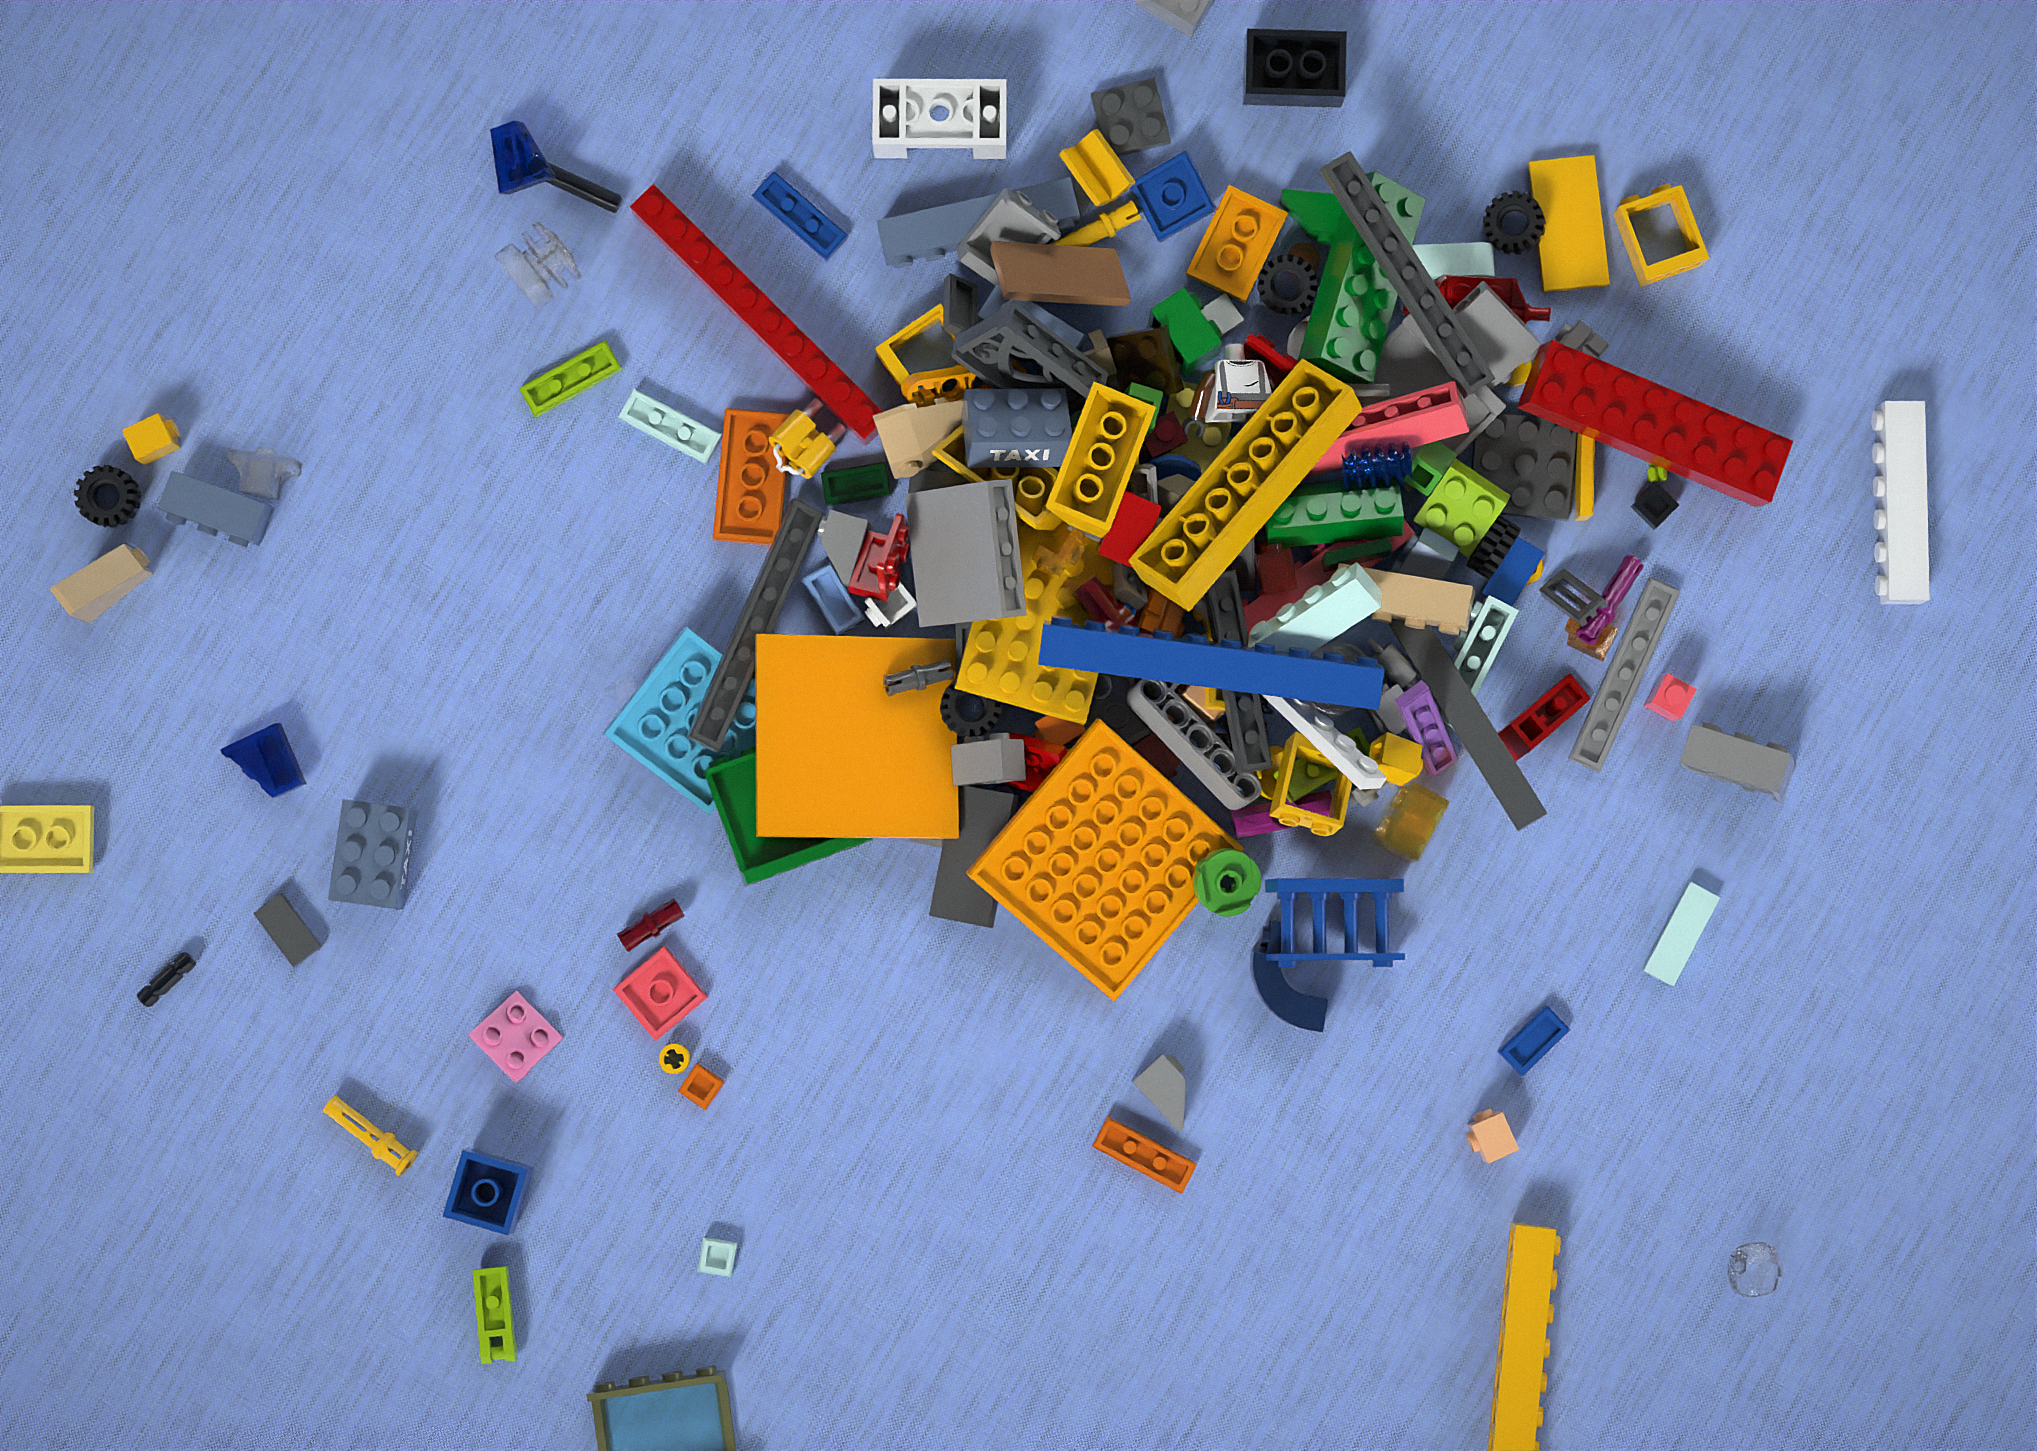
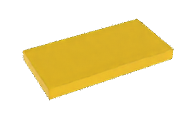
[1527,155,1610,293]

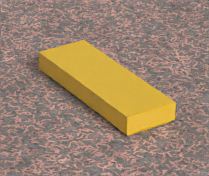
[1574,433,1595,521]

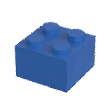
[442,1148,534,1236]

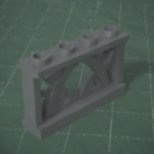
[951,300,1108,412]

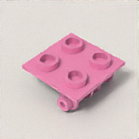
[468,990,563,1083]

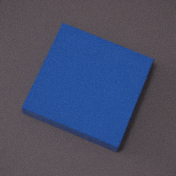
[1131,150,1218,242]

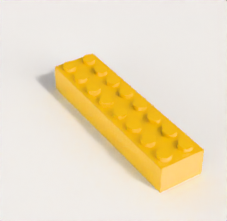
[1128,358,1363,612]

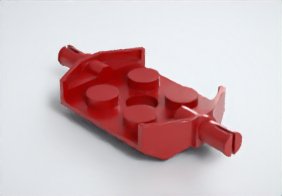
[1403,275,1551,324]

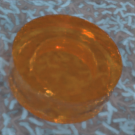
[1288,242,1320,277]

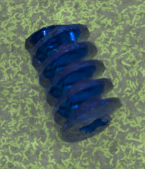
[1341,442,1413,490]

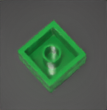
[1148,287,1223,377]

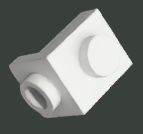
[864,582,917,629]

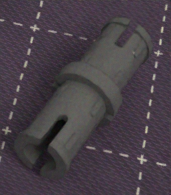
[883,658,953,696]

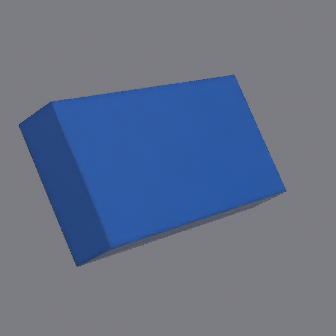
[1481,537,1545,607]
[1497,1005,1570,1076]

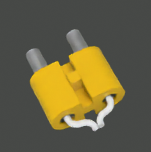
[768,399,846,479]

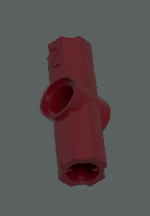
[1071,576,1137,630]

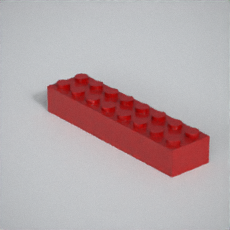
[1517,340,1793,507]

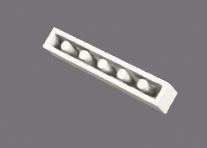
[1871,401,1930,604]

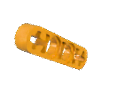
[901,359,1027,407]

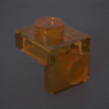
[1565,618,1619,662]

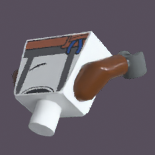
[1182,344,1279,437]

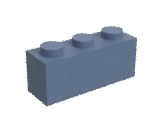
[157,471,273,548]

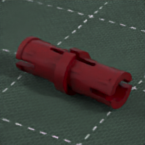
[617,898,685,952]

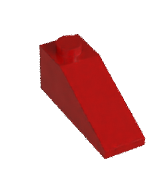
[1497,673,1591,762]

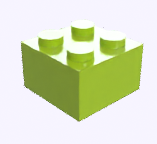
[1413,458,1511,558]

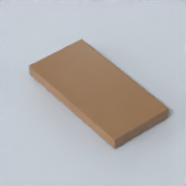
[990,241,1131,307]

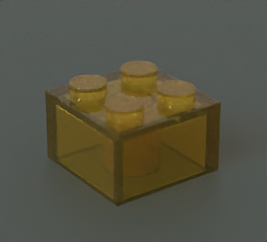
[1373,782,1450,864]

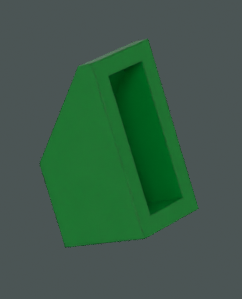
[1279,189,1342,245]

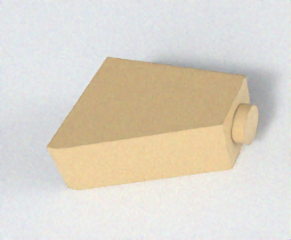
[49,544,153,623]

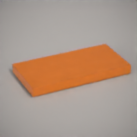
[713,408,790,546]

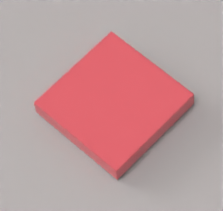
[613,946,708,1041]

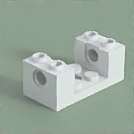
[872,79,1007,159]

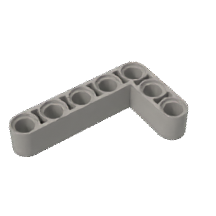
[1126,633,1261,810]

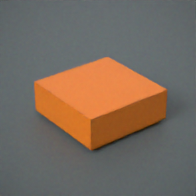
[678,1063,725,1110]

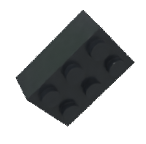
[1243,28,1347,108]

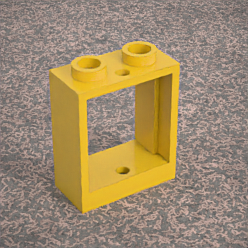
[1613,184,1709,287]
[875,303,962,395]
[1269,732,1353,836]

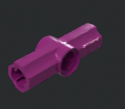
[1231,790,1332,839]

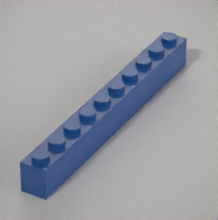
[1038,616,1385,710]

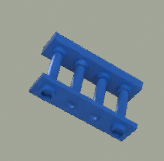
[1265,878,1405,968]

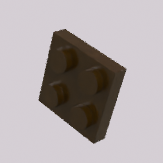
[1106,325,1184,396]

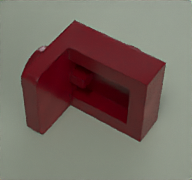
[1139,411,1188,460]

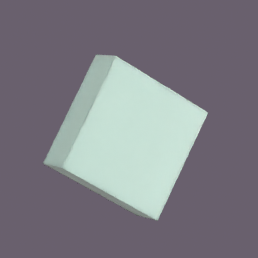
[697,1237,738,1277]

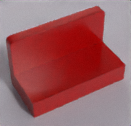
[1096,489,1161,568]

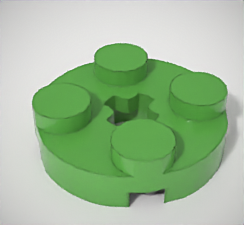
[1193,848,1261,917]

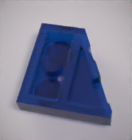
[490,120,555,195]
[220,723,307,798]

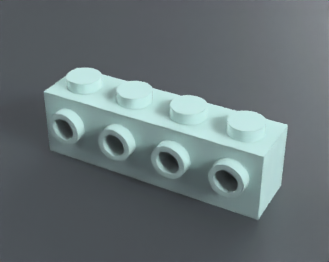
[1248,562,1382,654]
[1432,595,1519,733]

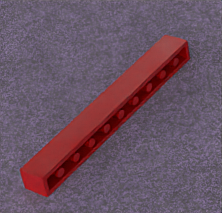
[630,184,883,446]

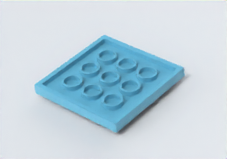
[603,626,756,815]

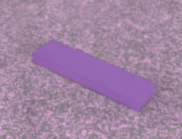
[1394,680,1458,778]

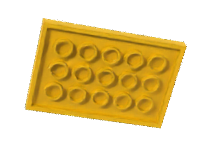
[954,515,1118,725]

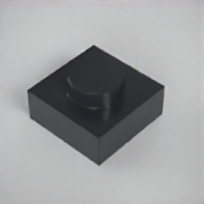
[1630,482,1679,530]

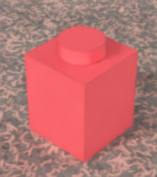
[1643,673,1697,722]

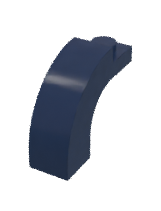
[1250,921,1328,1032]

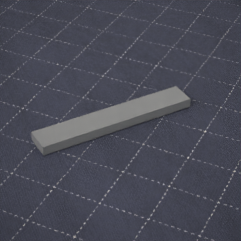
[1568,577,1681,773]

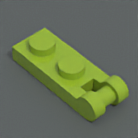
[472,1265,518,1365]

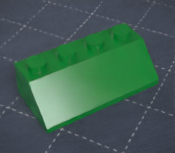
[1265,475,1404,549]

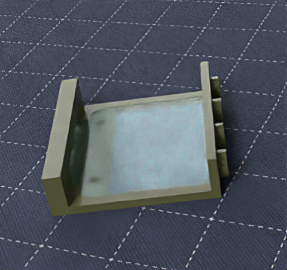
[586,1366,737,1451]

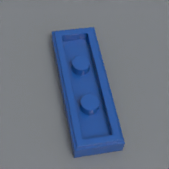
[752,171,848,262]

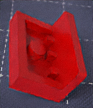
[1003,732,1067,792]

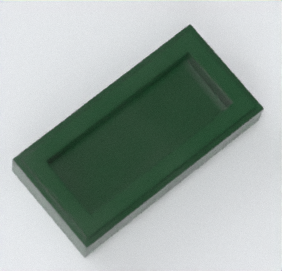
[820,462,892,507]
[1321,537,1392,572]

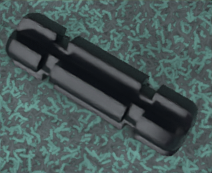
[136,952,196,1007]

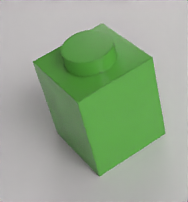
[1400,441,1457,497]

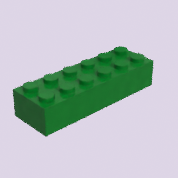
[1297,171,1426,384]

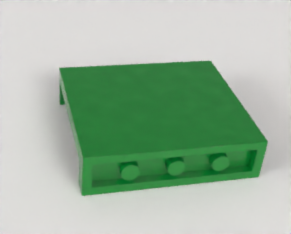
[704,746,874,887]

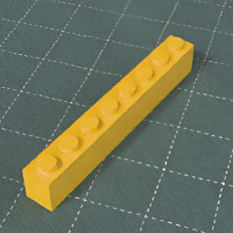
[1487,1222,1561,1451]

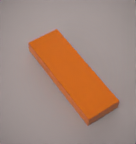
[1092,1116,1197,1194]

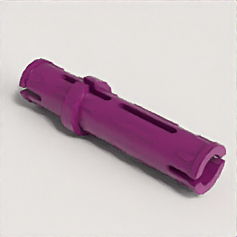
[1576,555,1644,645]

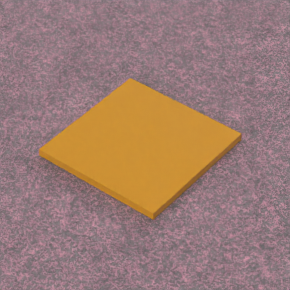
[755,634,959,839]
[965,718,1244,1002]

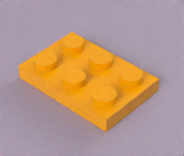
[1185,185,1288,304]

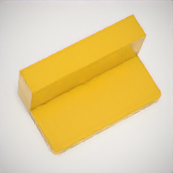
[1059,129,1136,206]

